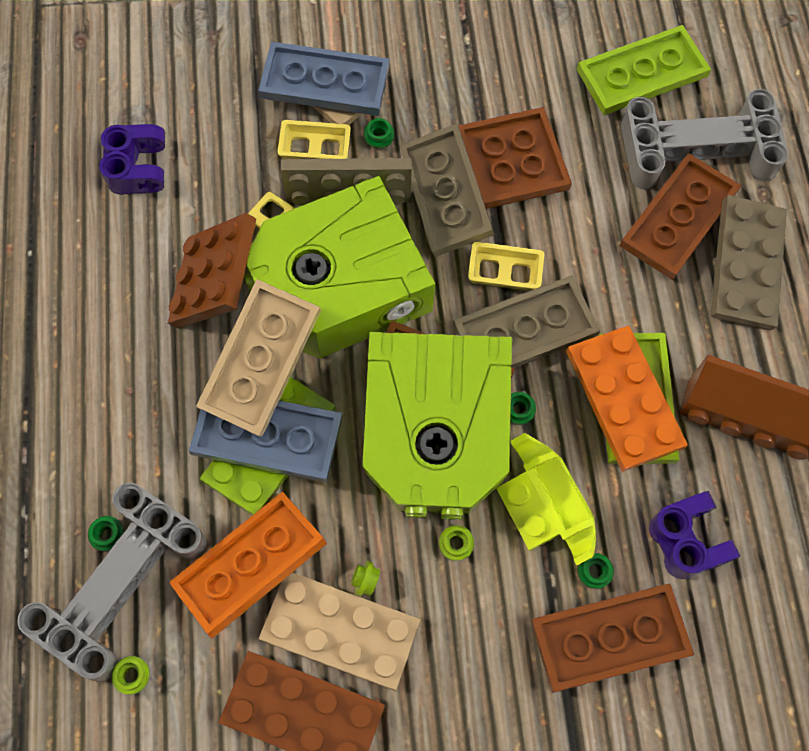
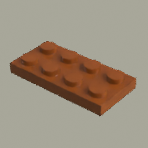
[619,153,741,280]
[531,583,694,693]
[218,651,385,751]

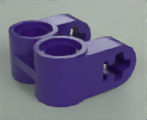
[99,124,165,195]
[649,491,741,579]

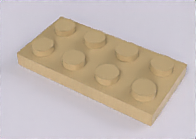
[196,279,322,437]
[259,572,421,691]

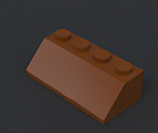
[679,355,809,460]

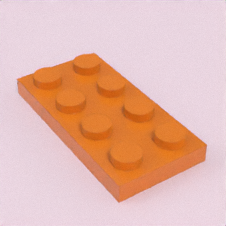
[566,325,688,472]
[169,491,327,638]

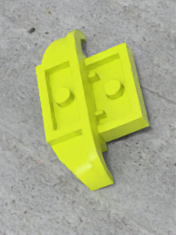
[496,433,596,565]

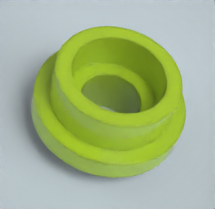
[439,525,474,561]
[351,560,380,596]
[112,656,150,695]

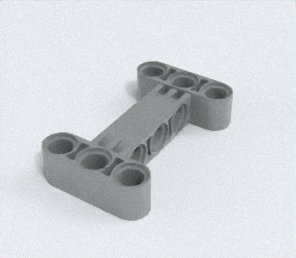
[621,89,788,190]
[17,483,207,682]

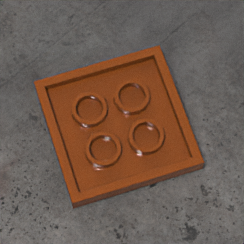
[458,107,572,209]
[167,213,256,328]

